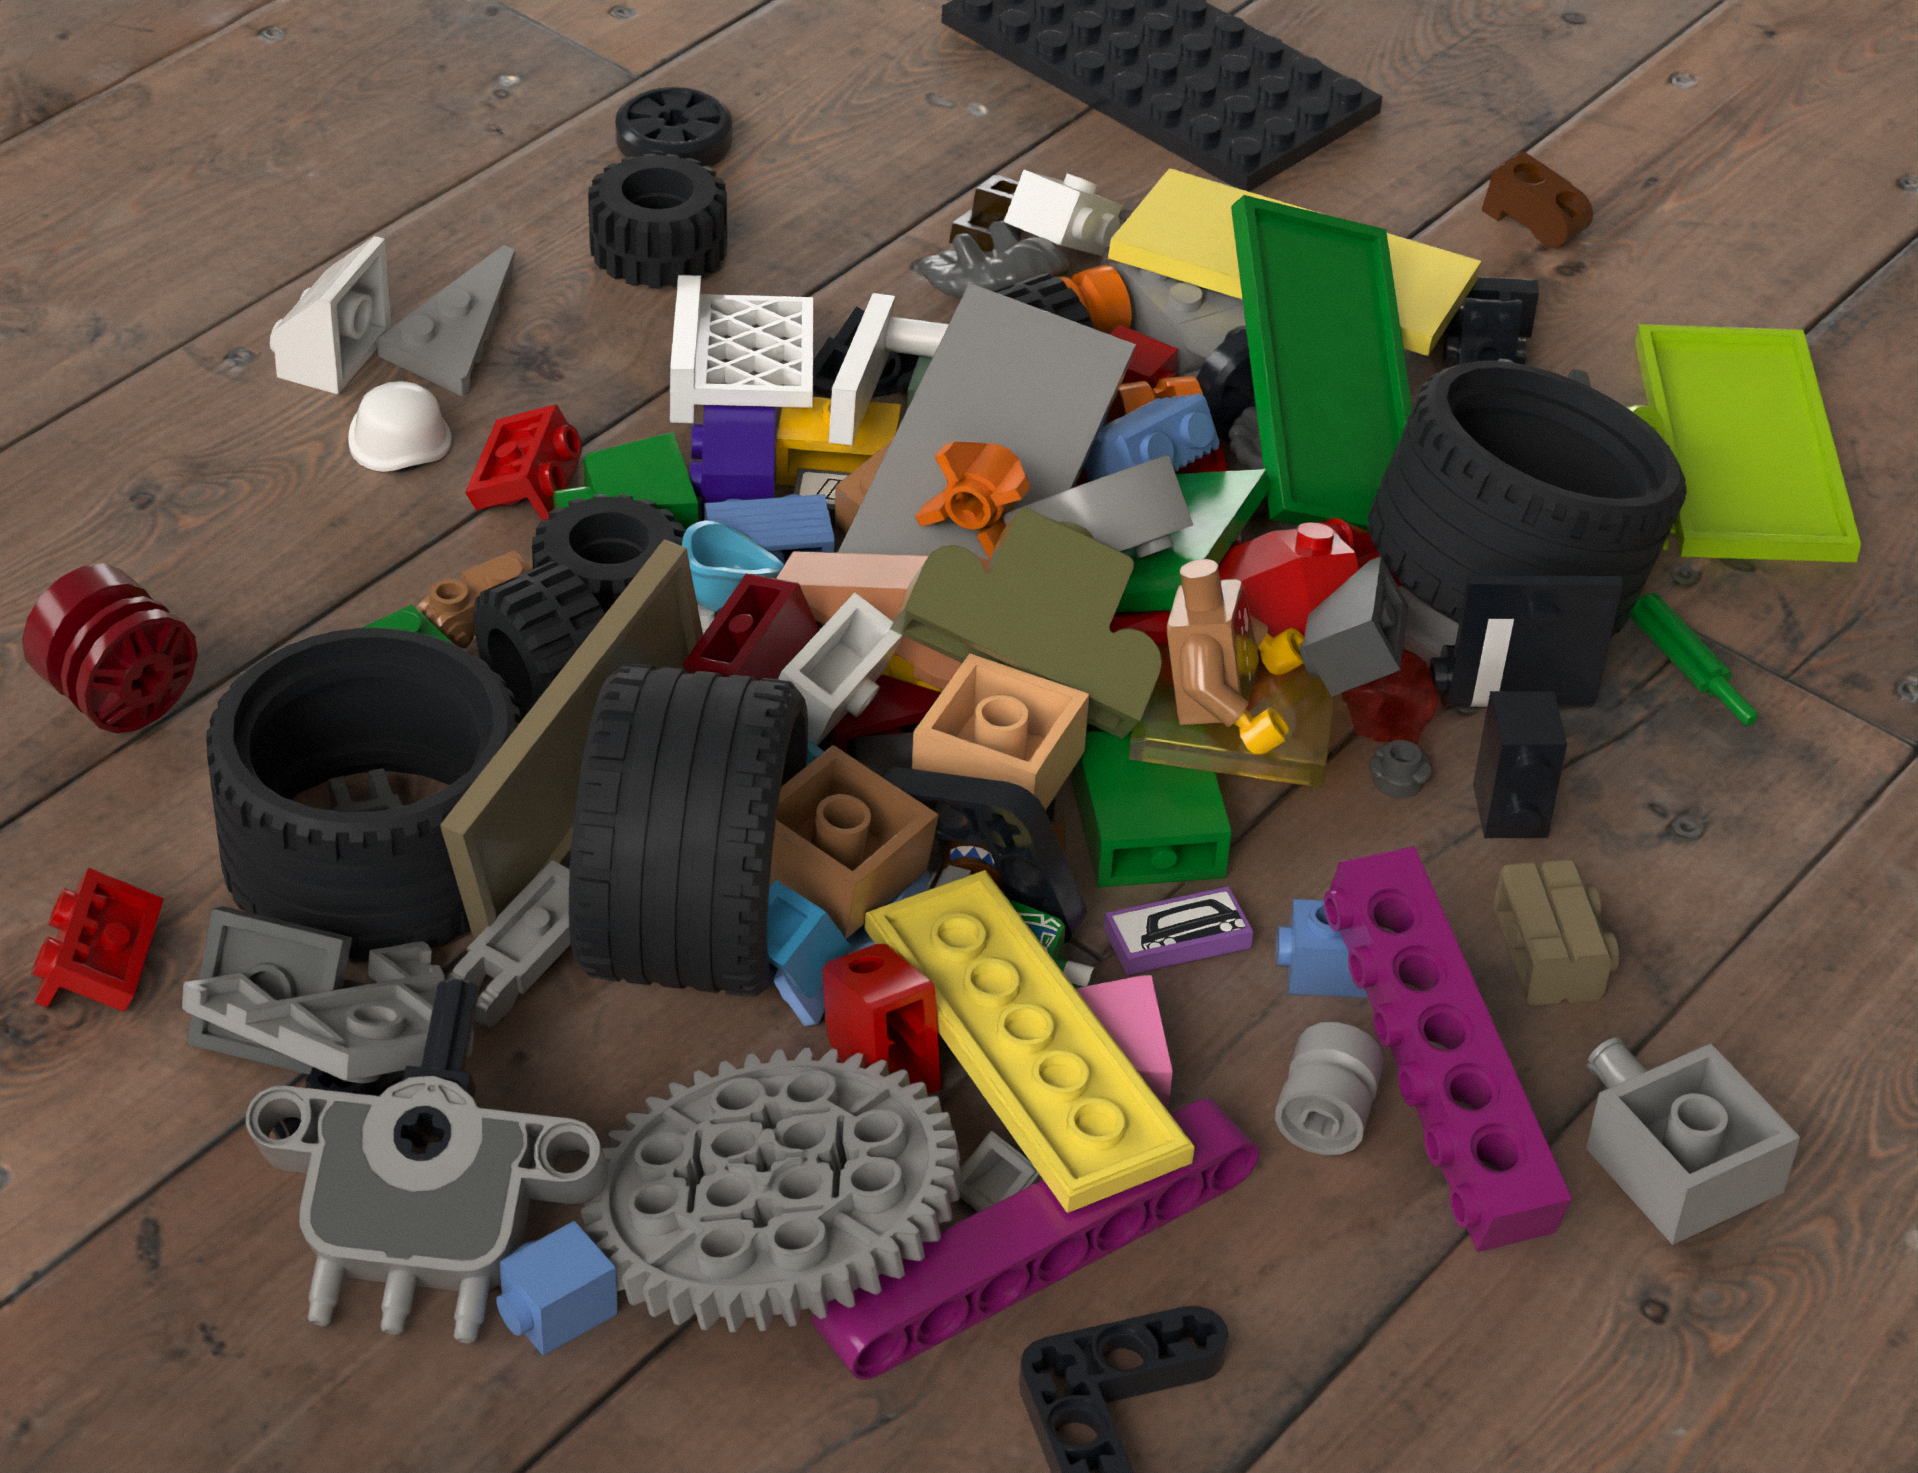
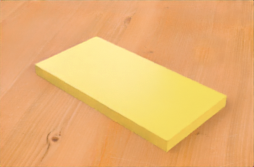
[1108,168,1481,356]

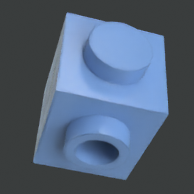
[1275,899,1368,998]
[497,1221,617,1356]

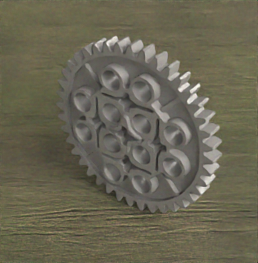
[581,1048,962,1332]

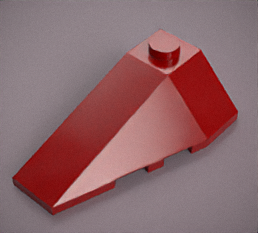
[1109,522,1359,644]

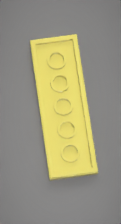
[865,870,1195,1213]

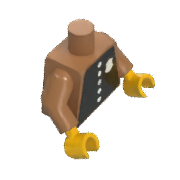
[1167,559,1304,754]

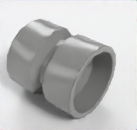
[1275,1022,1385,1155]

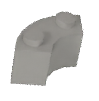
[1002,455,1194,558]

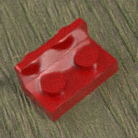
[465,404,582,521]
[31,867,164,1012]

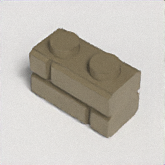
[1493,859,1619,1006]

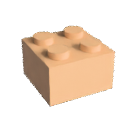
[912,653,1089,811]

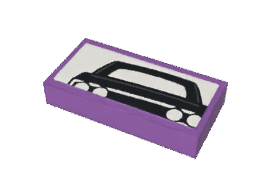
[1104,886,1253,975]

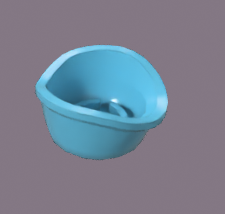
[682,520,784,612]

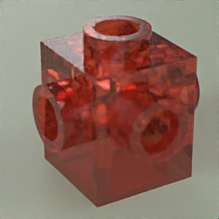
[1342,649,1438,745]

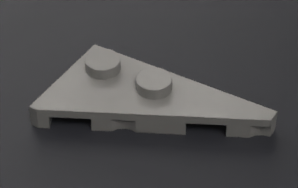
[377,245,515,397]

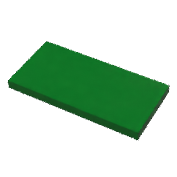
[1231,195,1412,531]

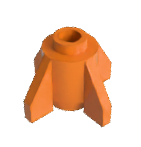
[915,441,1031,560]

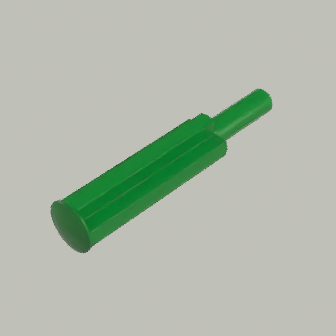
[1630,593,1758,726]

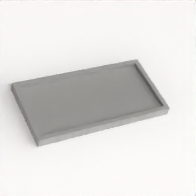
[838,283,1136,561]

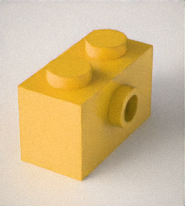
[776,397,901,486]

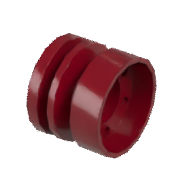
[22,563,198,734]

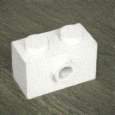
[1004,170,1122,256]
[778,592,903,746]

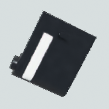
[1429,575,1623,707]

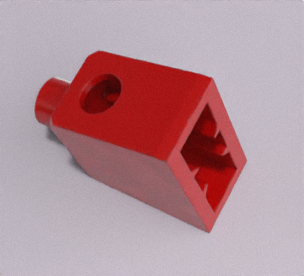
[822,944,941,1095]

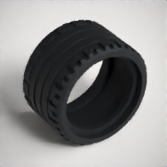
[1367,361,1687,637]
[206,628,521,958]
[569,663,808,997]

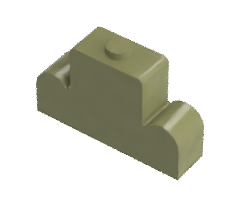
[890,508,1162,739]

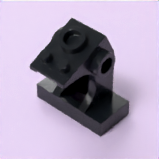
[1443,277,1539,368]

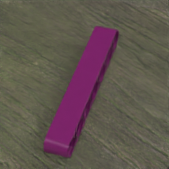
[811,1099,1260,1380]

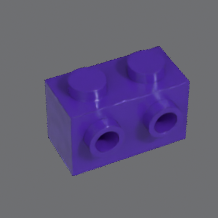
[690,405,775,521]

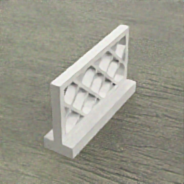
[670,275,813,423]

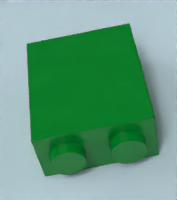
[1071,724,1232,888]

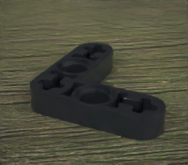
[881,767,1087,944]
[1019,1306,1229,1473]

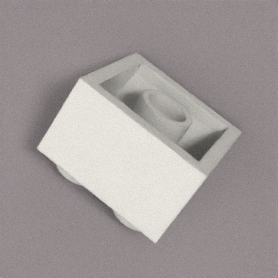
[270,236,392,395]

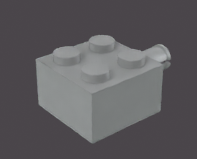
[1586,1038,1800,1245]

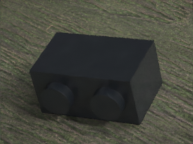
[1473,691,1567,838]

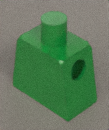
[553,432,698,532]

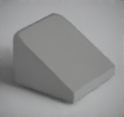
[957,1131,1043,1212]

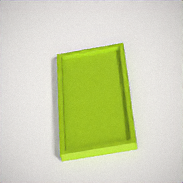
[1635,324,1861,563]

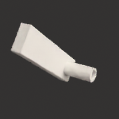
[829,293,949,445]

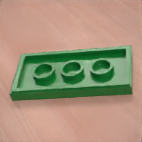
[1115,469,1271,613]

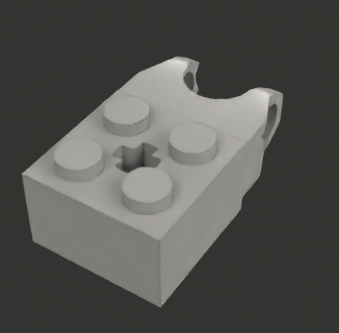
[1117,263,1246,378]

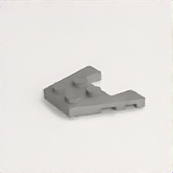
[182,941,474,1083]

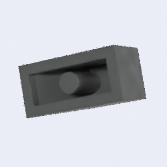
[1300,556,1408,697]

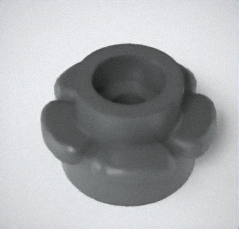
[1369,740,1432,798]

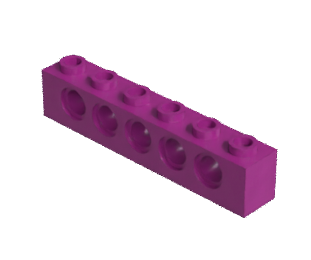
[1324,846,1572,1252]

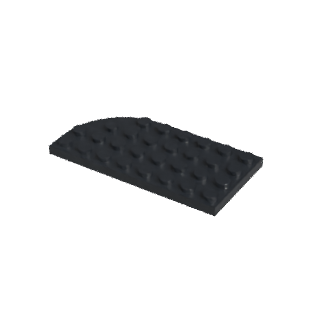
[941,0,1382,192]

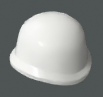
[349,381,452,472]

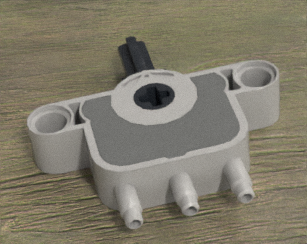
[246,979,608,1344]

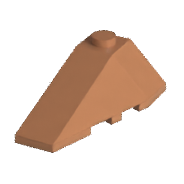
[776,552,989,690]

